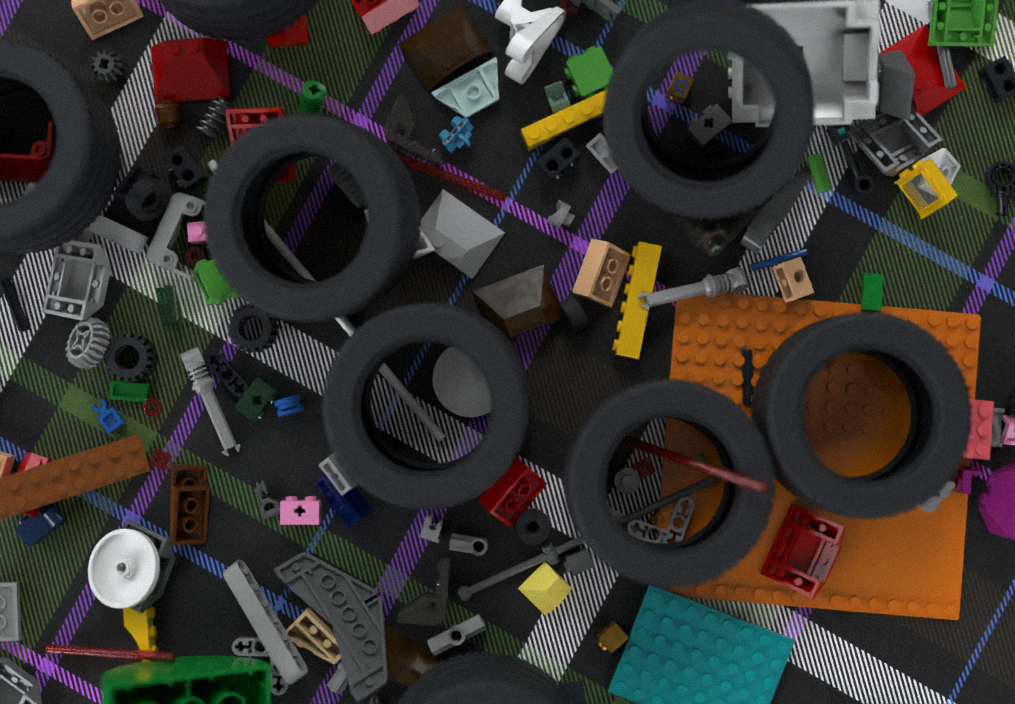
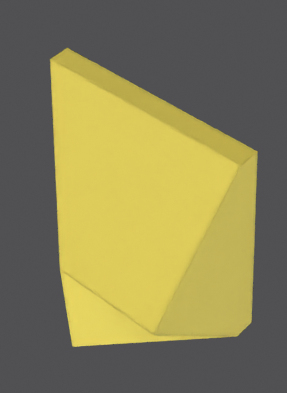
[518,561,572,616]

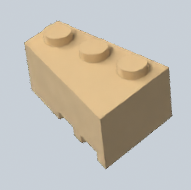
[286,606,341,665]

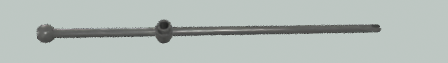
[458,471,724,601]

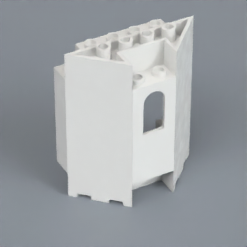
[728,0,880,127]

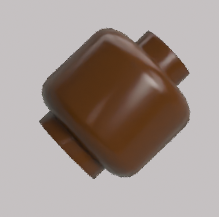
[154,100,181,128]

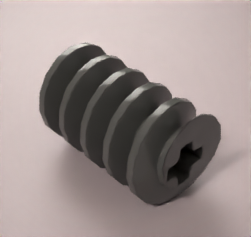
[196,95,233,138]

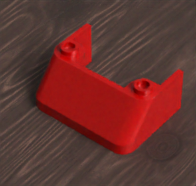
[0,122,57,183]

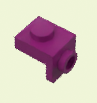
[954,466,983,494]

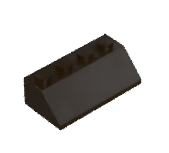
[384,624,448,688]

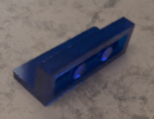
[314,474,371,528]

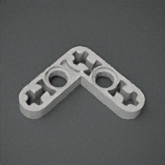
[626,497,694,543]
[232,637,289,695]

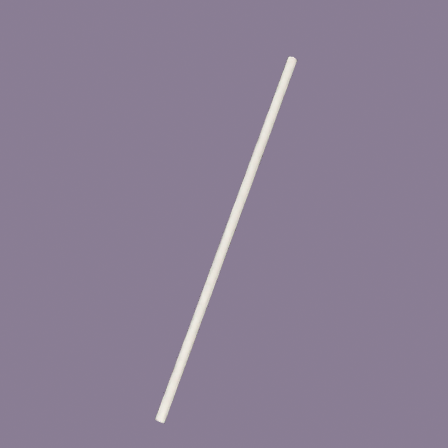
[207,159,446,442]

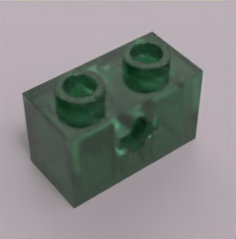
[234,377,279,422]

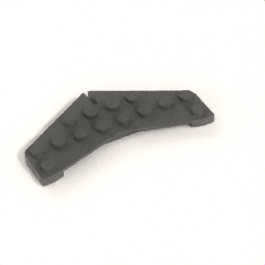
[274,552,388,703]

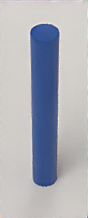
[750,248,808,271]

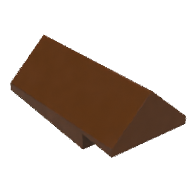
[170,463,210,546]

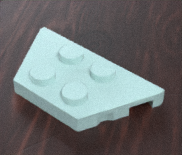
[432,57,499,118]

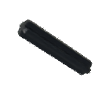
[0,278,30,332]
[741,349,754,406]

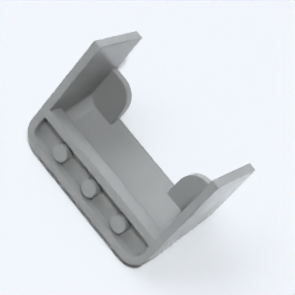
[147,193,205,282]

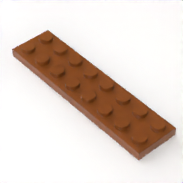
[0,434,151,520]

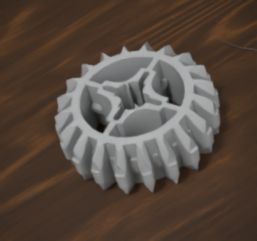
[65,317,111,369]

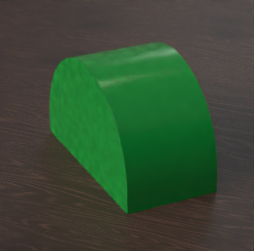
[101,655,271,704]

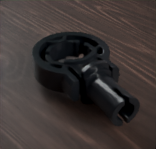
[984,161,1015,216]

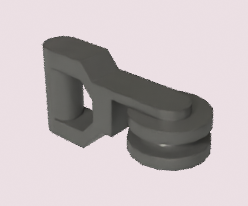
[256,479,280,519]

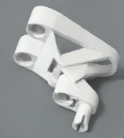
[495,0,566,84]

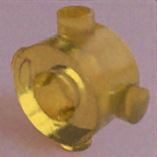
[650,511,666,527]

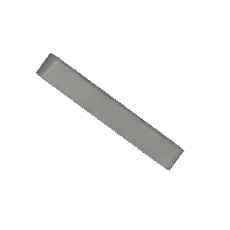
[23,182,148,254]
[223,560,308,684]

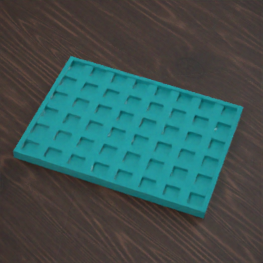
[608,585,795,704]

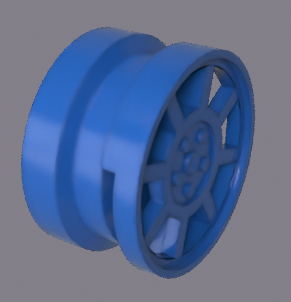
[274,394,304,417]

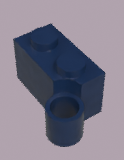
[15,503,66,547]

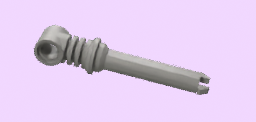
[638,267,749,310]
[180,347,240,456]

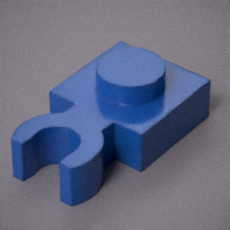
[92,398,126,434]

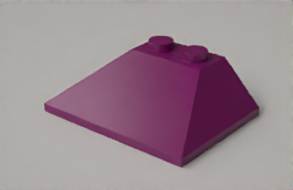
[978,462,1015,540]

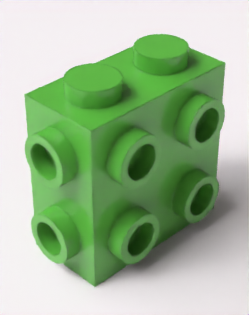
[564,46,613,101]
[192,259,240,306]

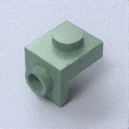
[544,81,571,113]

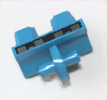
[439,116,474,153]

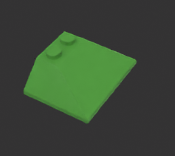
[928,0,999,47]

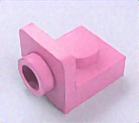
[1000,414,1015,445]

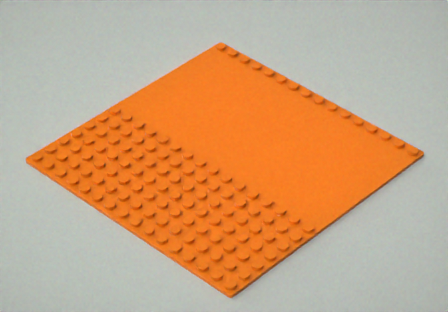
[657,293,981,620]

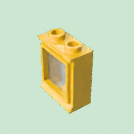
[894,158,958,219]

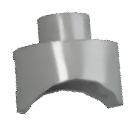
[546,199,575,229]
[613,467,640,494]

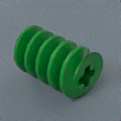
[298,80,326,115]

